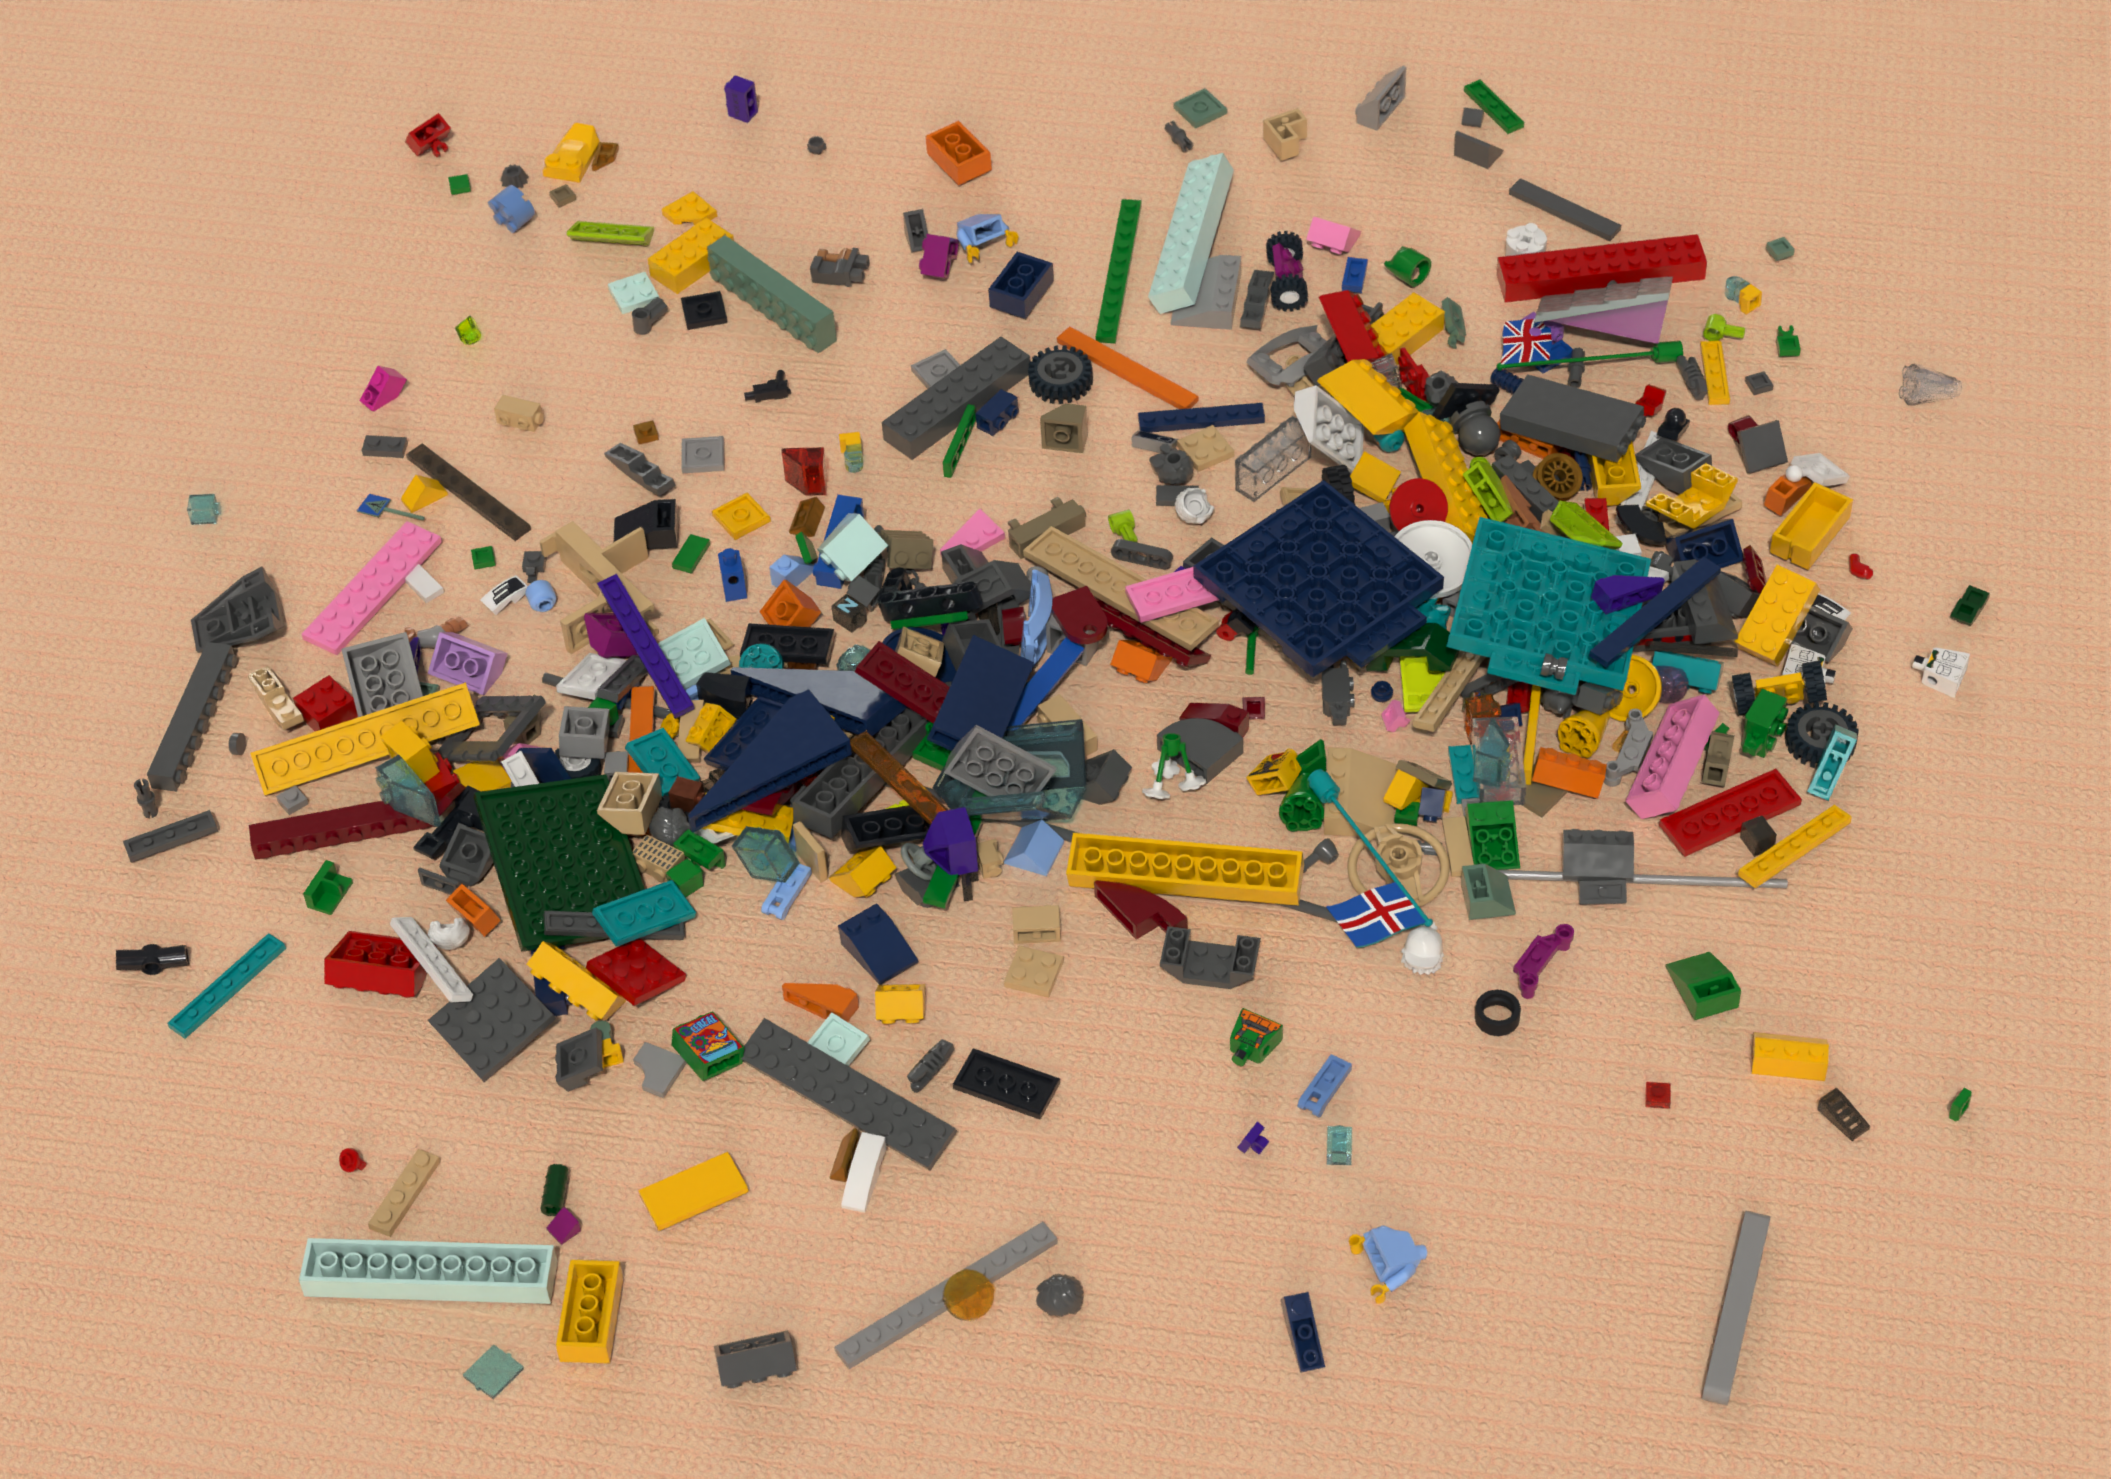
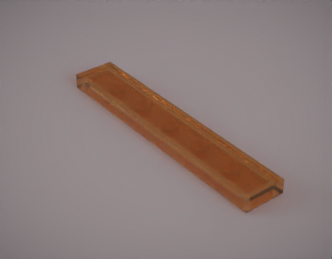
[850,731,948,825]

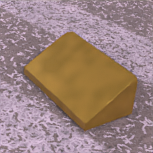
[789,497,825,537]
[830,1128,859,1182]

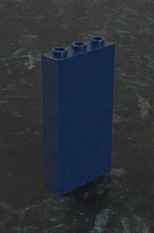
[927,635,1034,751]

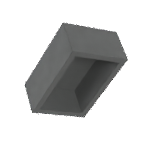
[942,619,1002,672]

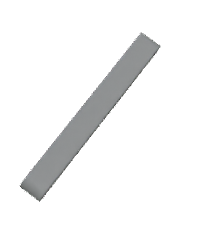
[1702,1211,1771,1406]

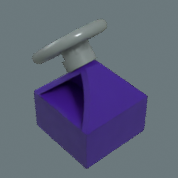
[901,807,978,881]

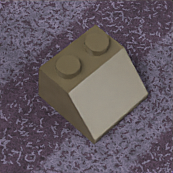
[1040,404,1088,453]

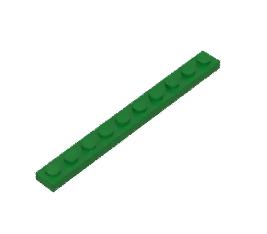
[1095,199,1142,344]

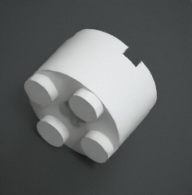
[1505,223,1547,256]

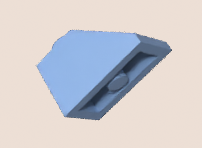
[769,555,814,588]

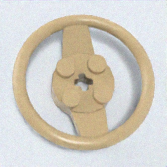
[1347,823,1450,907]

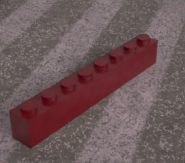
[249,792,436,860]

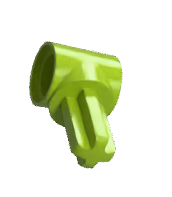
[1703,314,1745,341]
[1108,509,1138,542]

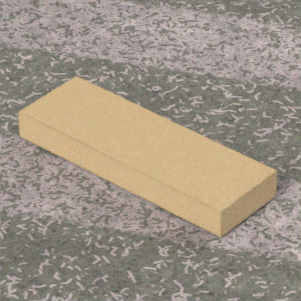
[678,700,705,762]
[1442,816,1474,877]

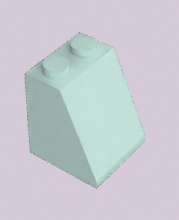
[817,513,888,581]

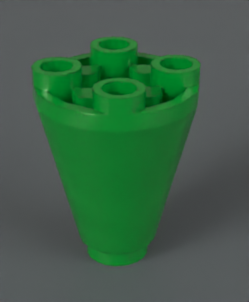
[1279,773,1325,832]

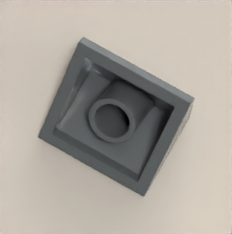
[1454,131,1504,169]

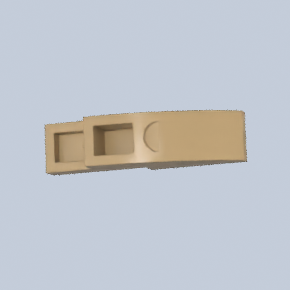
[248,666,304,730]

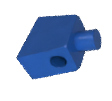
[718,548,747,602]

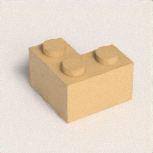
[1263,108,1307,161]

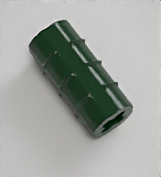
[541,1164,569,1217]

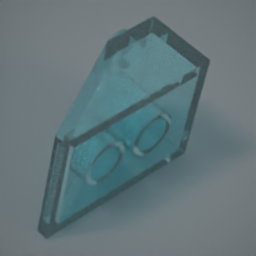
[375,755,441,827]

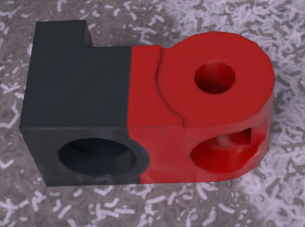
[1216,609,1256,641]

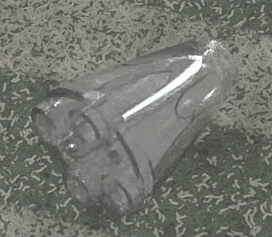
[1899,364,1962,405]

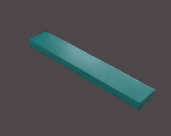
[167,933,286,1039]

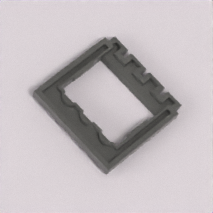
[438,695,546,761]

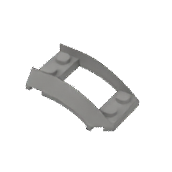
[1247,325,1327,387]

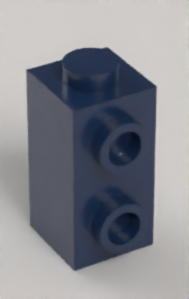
[976,389,1019,436]

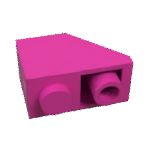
[359,365,407,411]

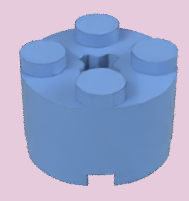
[488,185,535,233]

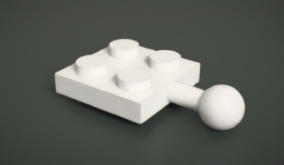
[1785,453,1850,486]

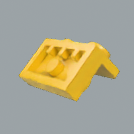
[685,703,736,754]

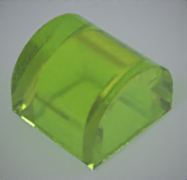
[455,316,481,345]

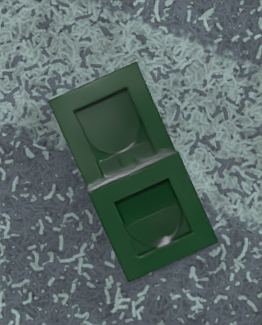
[1950,585,1990,626]

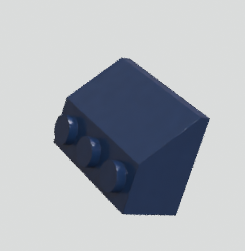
[1666,519,1744,568]

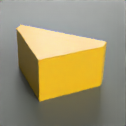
[401,475,448,513]
[1383,769,1429,810]

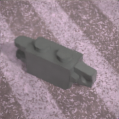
[1321,660,1355,725]

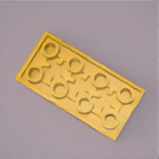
[638,1152,748,1231]

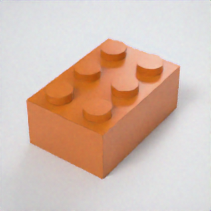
[926,121,992,185]

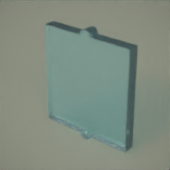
[463,1345,524,1399]

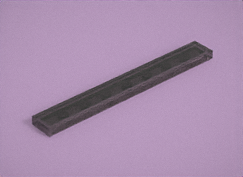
[406,443,531,541]

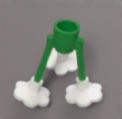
[1142,733,1206,799]

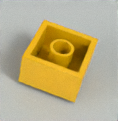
[380,721,440,788]

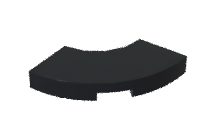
[1616,504,1667,545]

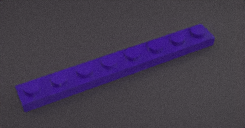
[597,574,695,719]

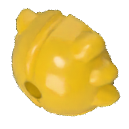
[660,713,680,739]

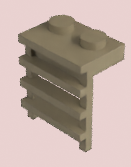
[878,530,933,569]

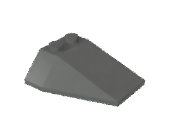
[191,566,285,653]

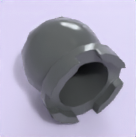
[1450,401,1501,455]

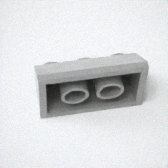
[1355,66,1406,130]

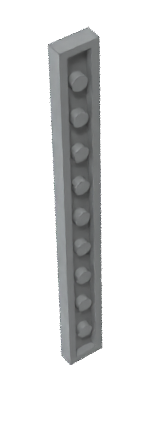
[835,1222,1058,1369]

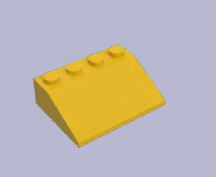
[1317,359,1419,435]

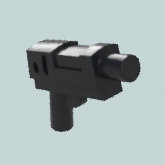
[744,370,791,403]

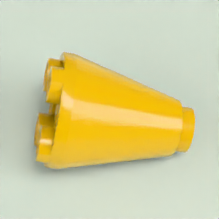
[1558,709,1610,758]

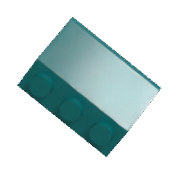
[1652,649,1724,694]

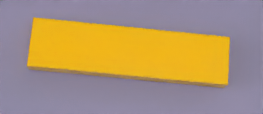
[1700,341,1730,405]

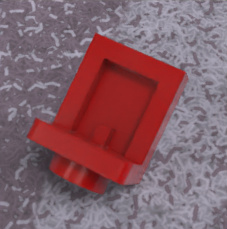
[1635,384,1666,416]

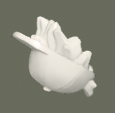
[1401,922,1444,975]

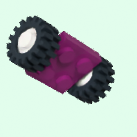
[1266,231,1308,312]

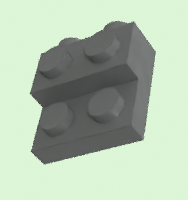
[555,1027,603,1092]

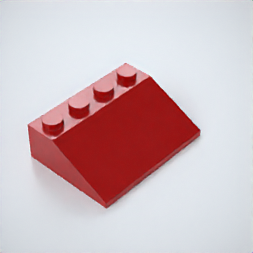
[324,931,438,998]

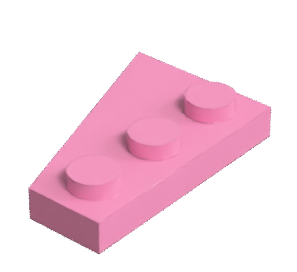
[940,509,1005,556]

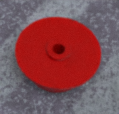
[1389,478,1448,531]

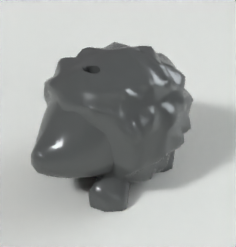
[1424,371,1458,410]
[1149,443,1194,485]
[1540,684,1581,719]

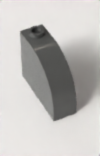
[1157,718,1243,784]

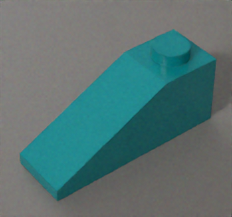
[1807,724,1857,801]

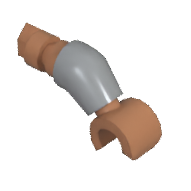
[405,616,468,648]

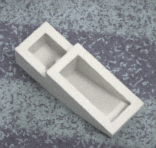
[841,1132,887,1213]

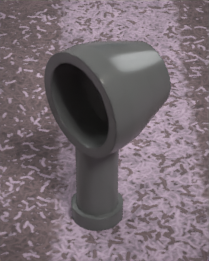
[1303,838,1339,873]

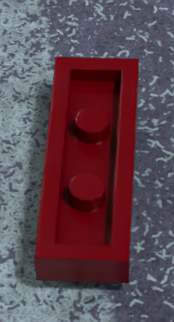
[1743,545,1767,594]

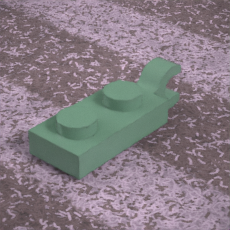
[1441,297,1466,349]

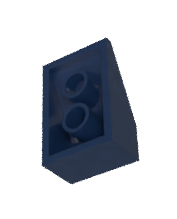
[838,903,918,985]

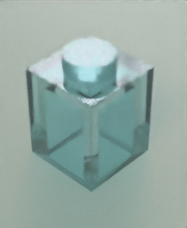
[187,494,221,525]
[1327,1125,1352,1165]

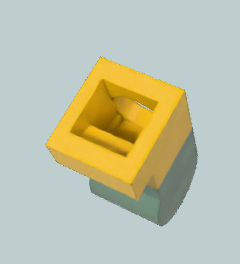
[590,1021,624,1068]

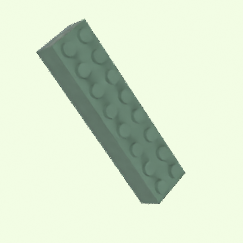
[707,235,837,354]

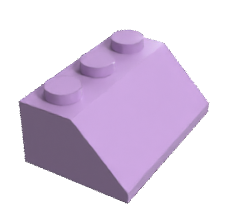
[428,632,508,695]

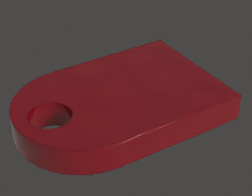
[1051,586,1108,644]

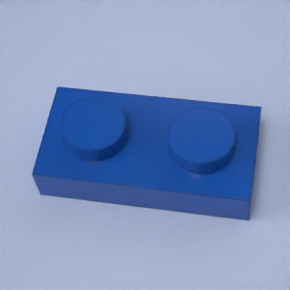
[1342,257,1368,293]

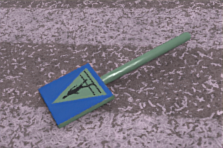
[357,494,425,520]

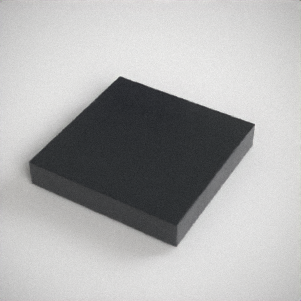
[681,291,727,330]

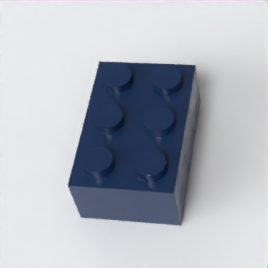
[988,251,1054,319]

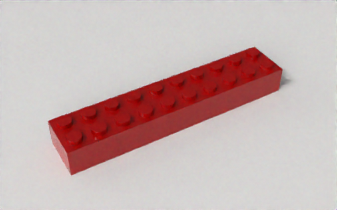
[1497,234,1707,303]

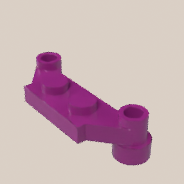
[1513,924,1574,999]

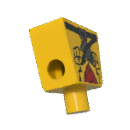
[1246,748,1301,795]

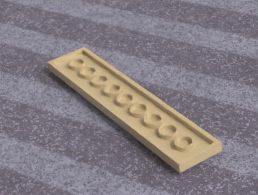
[1023,526,1219,651]

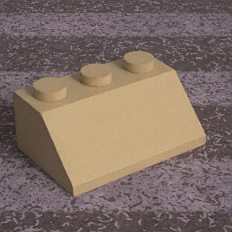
[597,772,662,835]

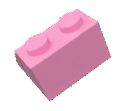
[1306,216,1361,254]

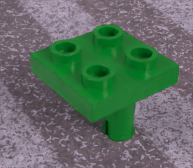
[912,722,952,772]

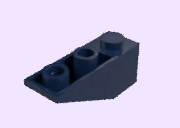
[1280,1292,1325,1373]

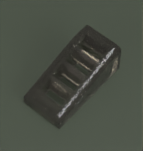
[1818,1088,1870,1141]

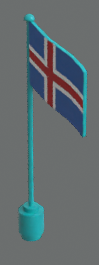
[1308,769,1433,948]

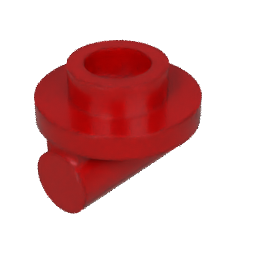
[339,1148,366,1172]

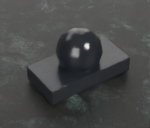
[1657,408,1690,441]

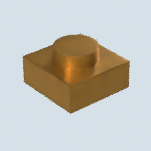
[633,420,659,445]

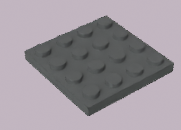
[428,958,556,1082]

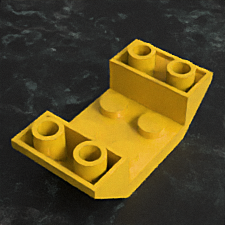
[1646,463,1738,529]

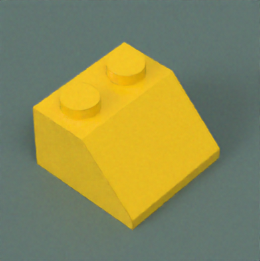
[829,846,897,898]
[875,984,926,1024]

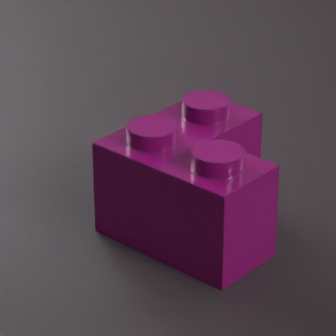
[919,234,959,279]

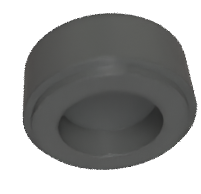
[229,733,246,755]

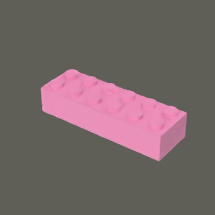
[1626,694,1720,819]

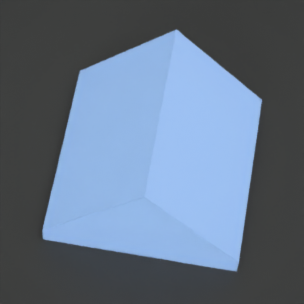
[1004,819,1064,876]

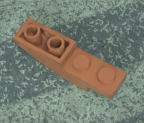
[1500,475,1546,533]

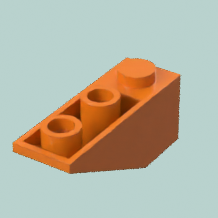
[1764,475,1813,516]

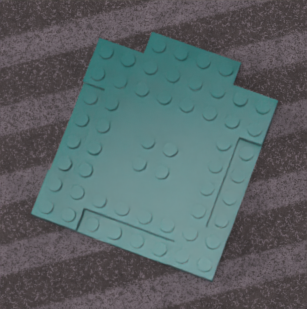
[1446,517,1651,695]

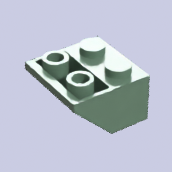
[1461,864,1516,920]

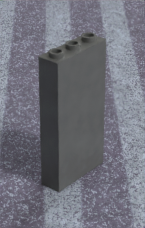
[1500,374,1646,462]

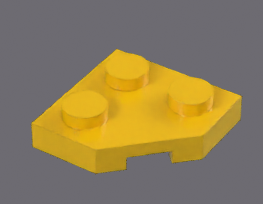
[662,191,717,225]

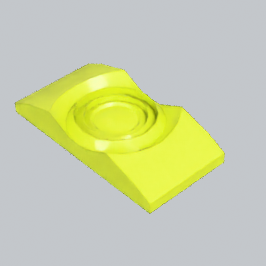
[1399,656,1446,712]

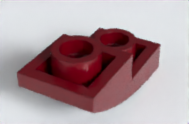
[1002,607,1025,645]

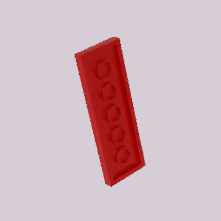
[1659,768,1802,857]

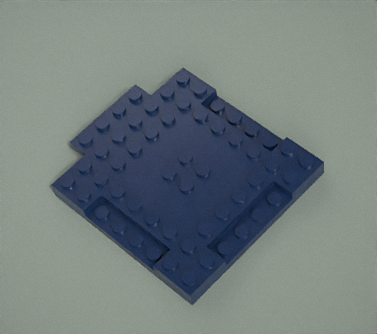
[1193,480,1444,678]

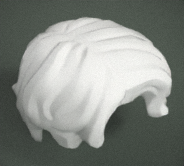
[1175,488,1214,524]
[428,918,470,950]

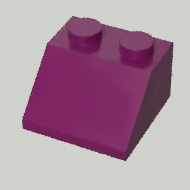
[584,613,637,658]

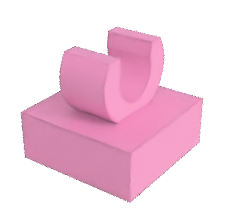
[1381,700,1411,732]

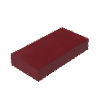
[433,783,466,817]

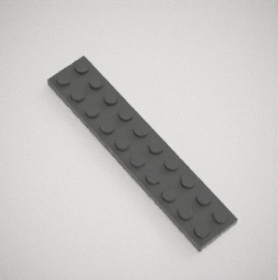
[741,1018,957,1171]

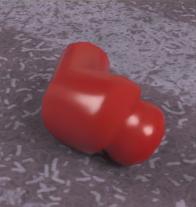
[1849,553,1873,580]

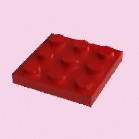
[586,938,686,1006]

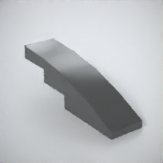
[1240,270,1274,329]
[604,443,676,496]

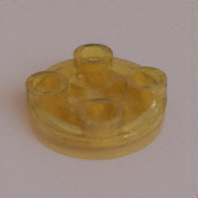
[943,1269,994,1321]

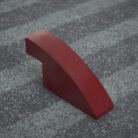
[1094,880,1188,940]

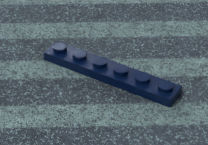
[1138,403,1265,433]

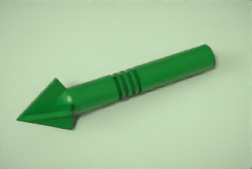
[1245,626,1259,675]

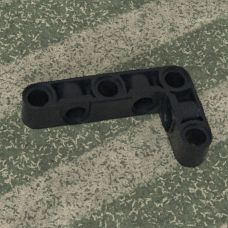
[877,567,983,621]

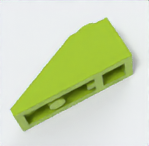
[1462,461,1513,522]

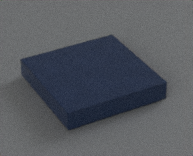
[516,748,571,783]

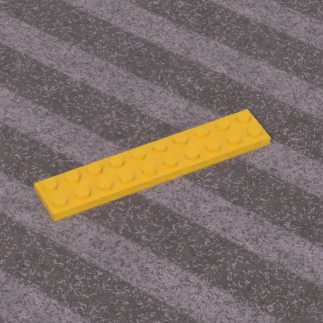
[250,682,480,795]

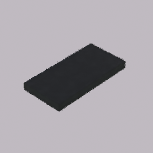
[740,623,835,665]
[953,1048,1060,1120]

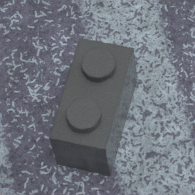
[1576,682,1623,715]

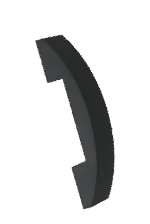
[413,786,481,859]

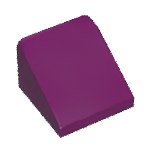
[546,1207,581,1245]

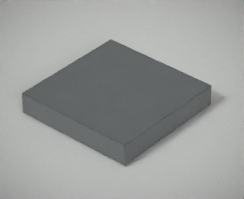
[1737,420,1788,473]

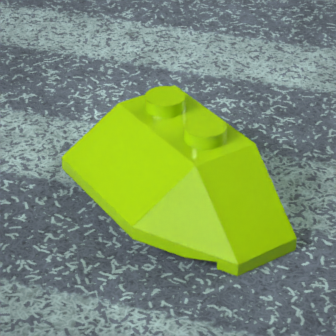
[1550,501,1623,550]

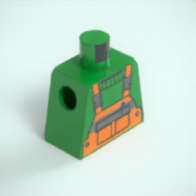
[1230,1008,1283,1066]

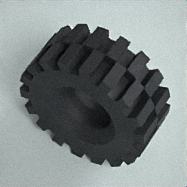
[1322,464,1355,505]

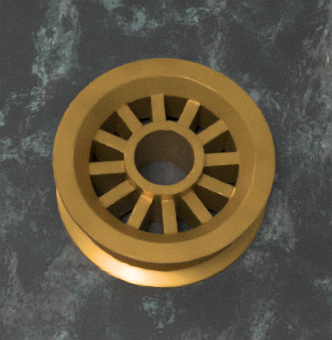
[1532,453,1583,501]

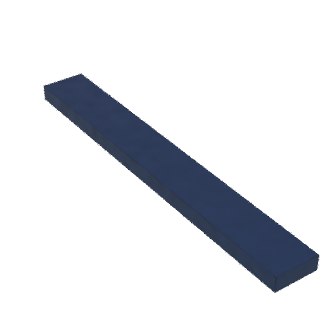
[1589,557,1721,668]

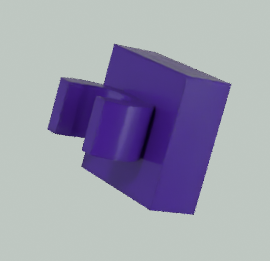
[1237,1122,1269,1155]

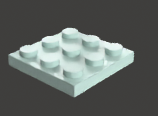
[658,618,731,690]

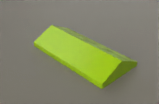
[567,221,654,246]

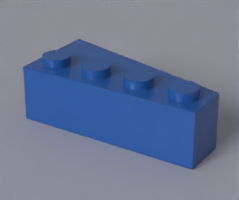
[813,494,865,589]

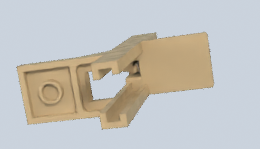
[540,521,659,654]

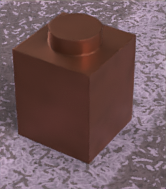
[668,776,706,812]

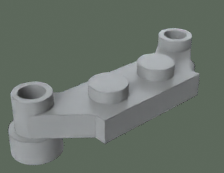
[1604,709,1653,787]

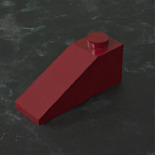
[1179,703,1249,738]

